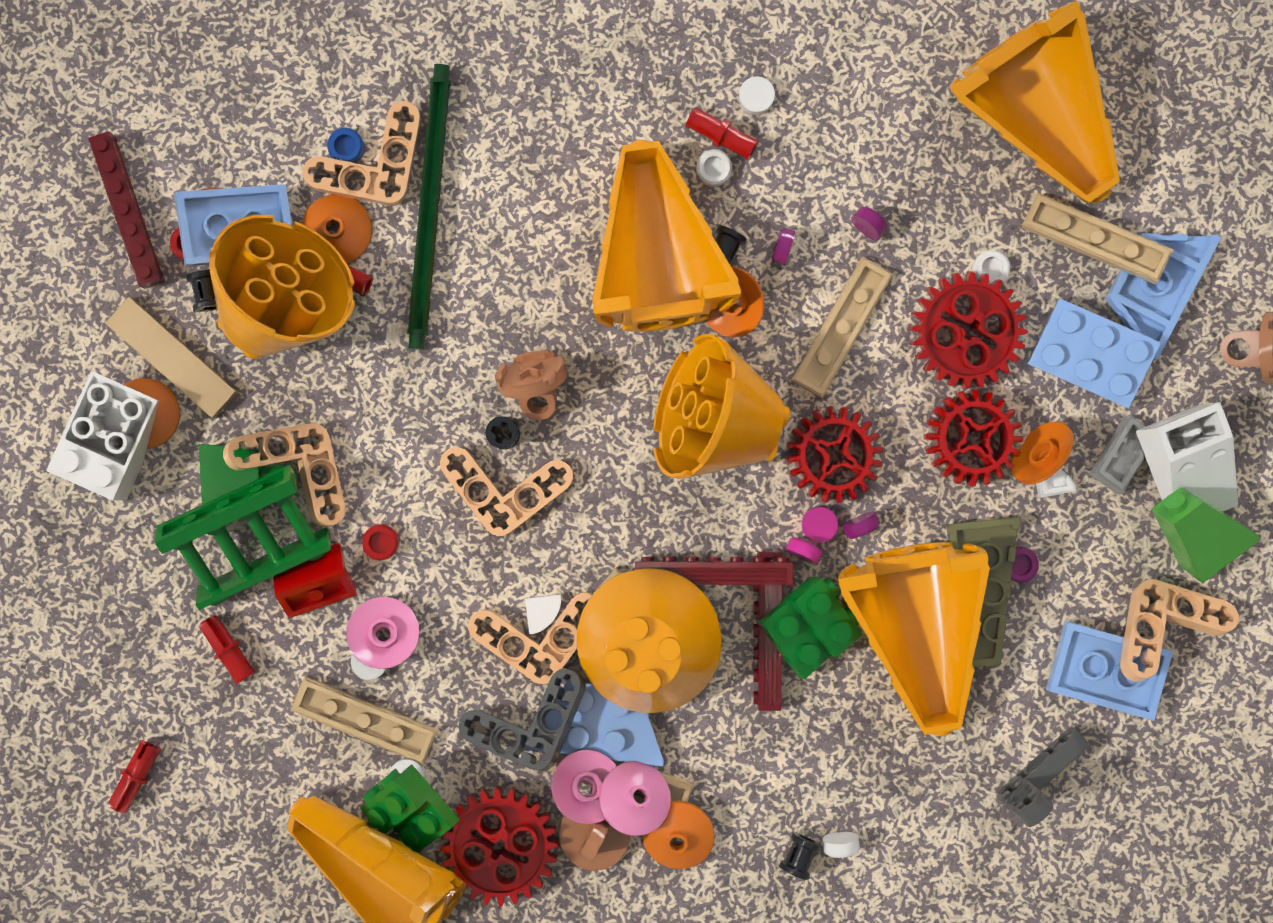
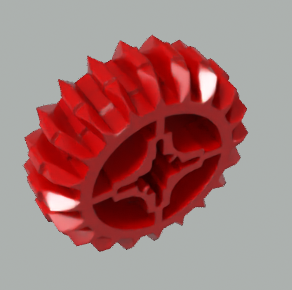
[924,389,1023,487]
[785,406,883,503]

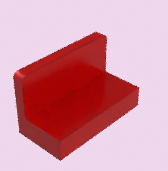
[273,543,357,618]

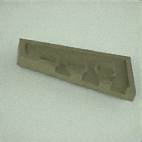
[946,517,1021,667]

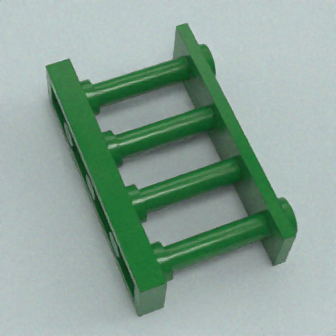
[154,465,331,610]

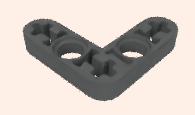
[458,668,586,771]
[997,728,1088,827]

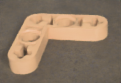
[303,101,421,206]
[223,423,346,527]
[440,447,574,536]
[1120,579,1239,682]
[468,592,593,684]

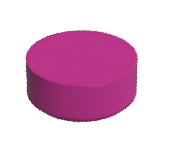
[801,507,838,543]
[785,537,823,565]

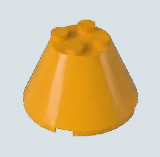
[209,215,355,359]
[653,334,790,479]
[577,568,722,713]

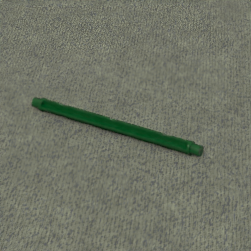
[407,64,451,350]

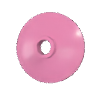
[346,597,419,669]
[551,750,617,824]
[599,761,671,836]

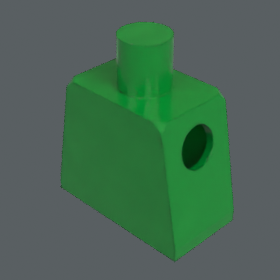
[199,444,285,504]

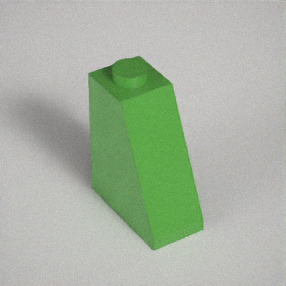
[1152,487,1260,583]

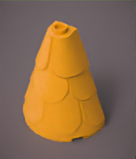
[949,1,1120,204]
[592,140,741,332]
[838,542,990,736]
[287,796,466,923]

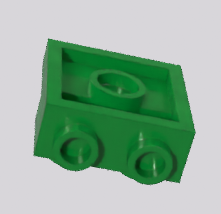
[757,576,862,680]
[360,764,460,853]

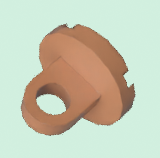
[1219,311,1273,384]
[495,350,568,420]
[559,815,631,871]

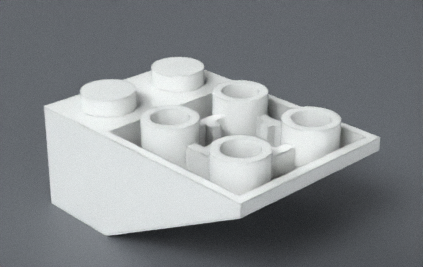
[46,371,159,500]
[1136,402,1238,512]

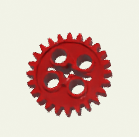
[908,271,1028,389]
[440,785,559,907]

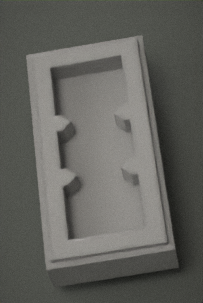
[1089,414,1146,494]

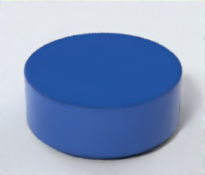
[327,128,365,163]

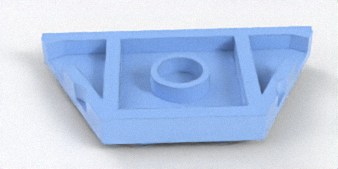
[1105,233,1222,361]
[525,681,664,766]

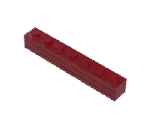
[88,131,166,289]
[753,551,782,711]
[635,557,795,585]

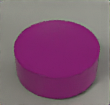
[851,207,888,241]
[771,227,795,266]
[842,511,880,539]
[1011,546,1039,583]

